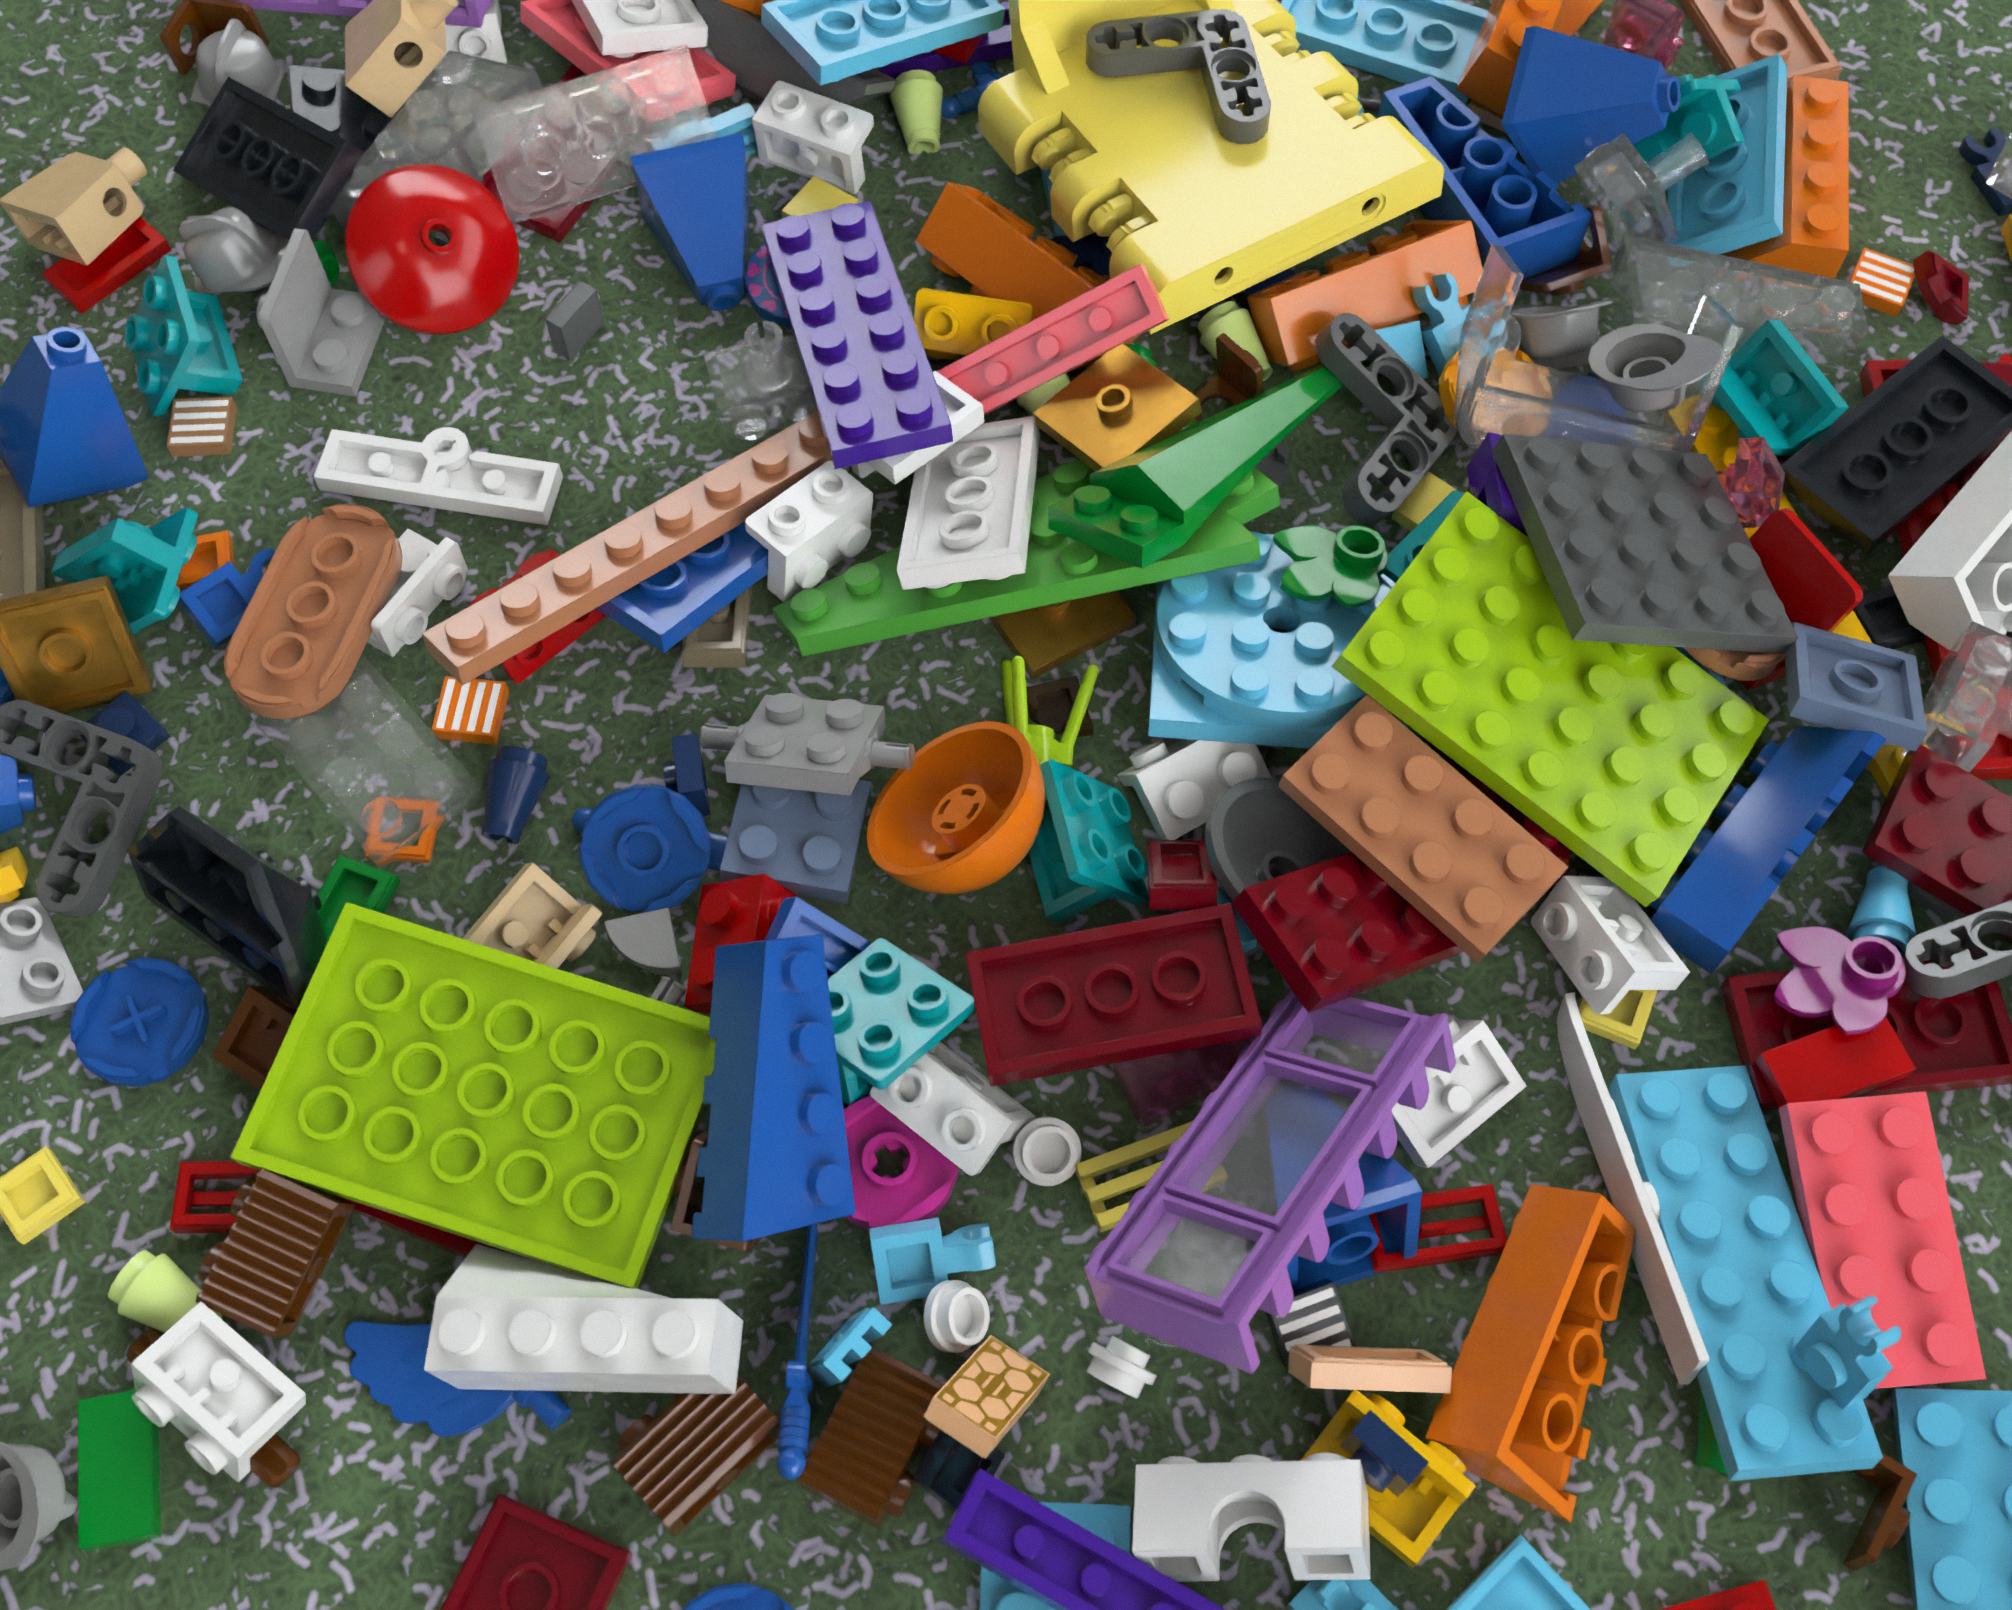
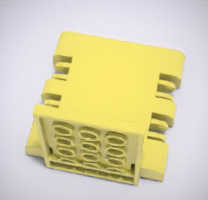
[978,0,1444,334]

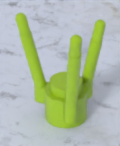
[1001,655,1099,768]

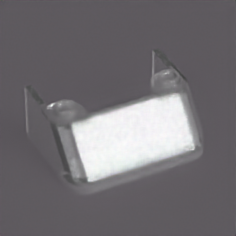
[1454,244,1743,452]

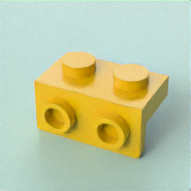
[913,288,1033,360]
[1300,1389,1476,1568]

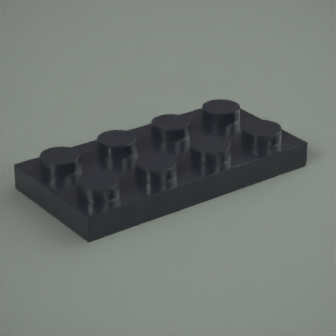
[172,77,363,240]
[1775,335,2012,554]

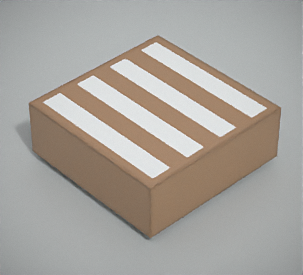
[167,397,237,457]

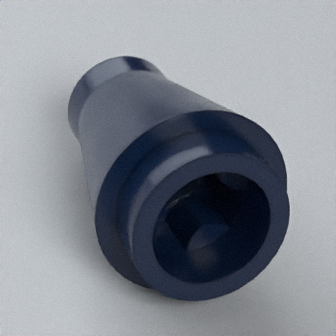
[481,746,550,844]

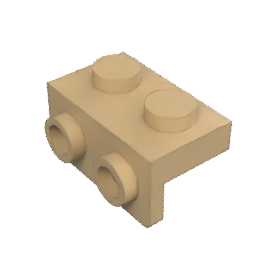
[462,862,602,969]

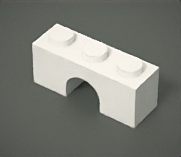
[1132,1453,1371,1582]

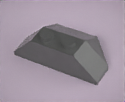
[694,0,896,108]

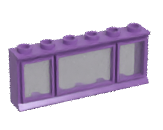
[1084,989,1456,1374]

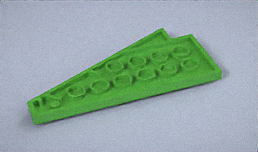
[772,419,1281,657]

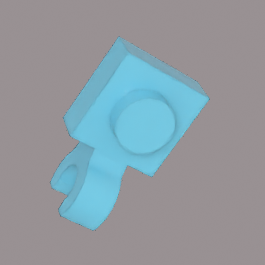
[869,1217,996,1305]

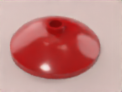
[344,164,519,335]

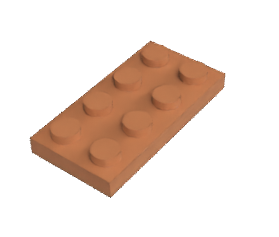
[1278,694,1568,964]

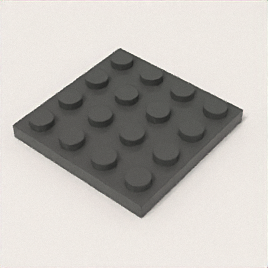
[1492,433,1798,654]

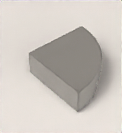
[604,907,682,975]

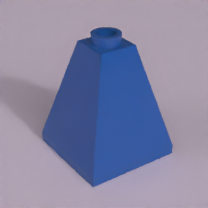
[1501,26,1680,184]
[630,133,750,311]
[0,327,148,507]
[1266,1088,1422,1291]

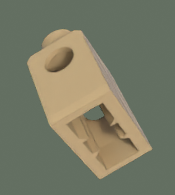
[345,0,458,118]
[0,147,147,265]

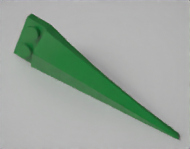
[1048,360,1370,569]

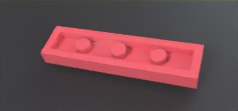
[937,264,1170,415]

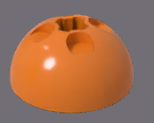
[867,721,1045,895]

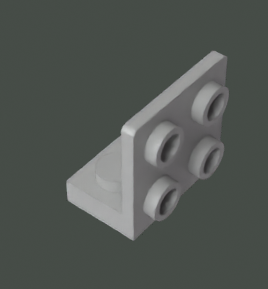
[257,228,386,397]
[0,897,84,1025]

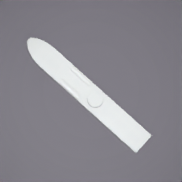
[1557,992,1710,1385]

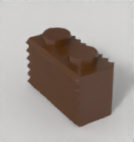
[196,1168,355,1338]
[798,1347,944,1529]
[610,1376,780,1537]

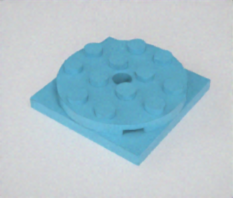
[1148,531,1407,749]

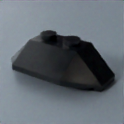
[127,807,326,1010]

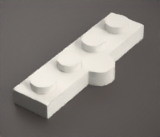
[313,427,563,525]

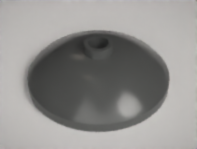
[1205,778,1351,902]

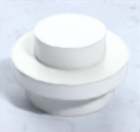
[1012,1116,1082,1186]
[924,1280,990,1353]
[1086,1336,1157,1399]

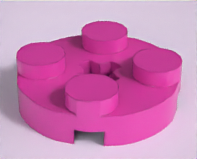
[844,1095,958,1229]

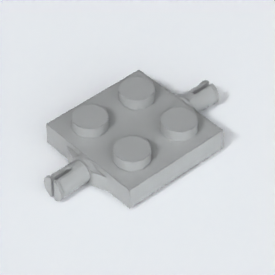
[700,693,915,796]

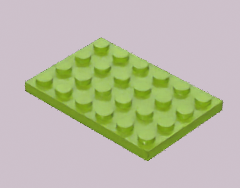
[1331,491,1769,907]
[230,902,716,1289]

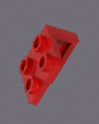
[1739,508,1863,690]

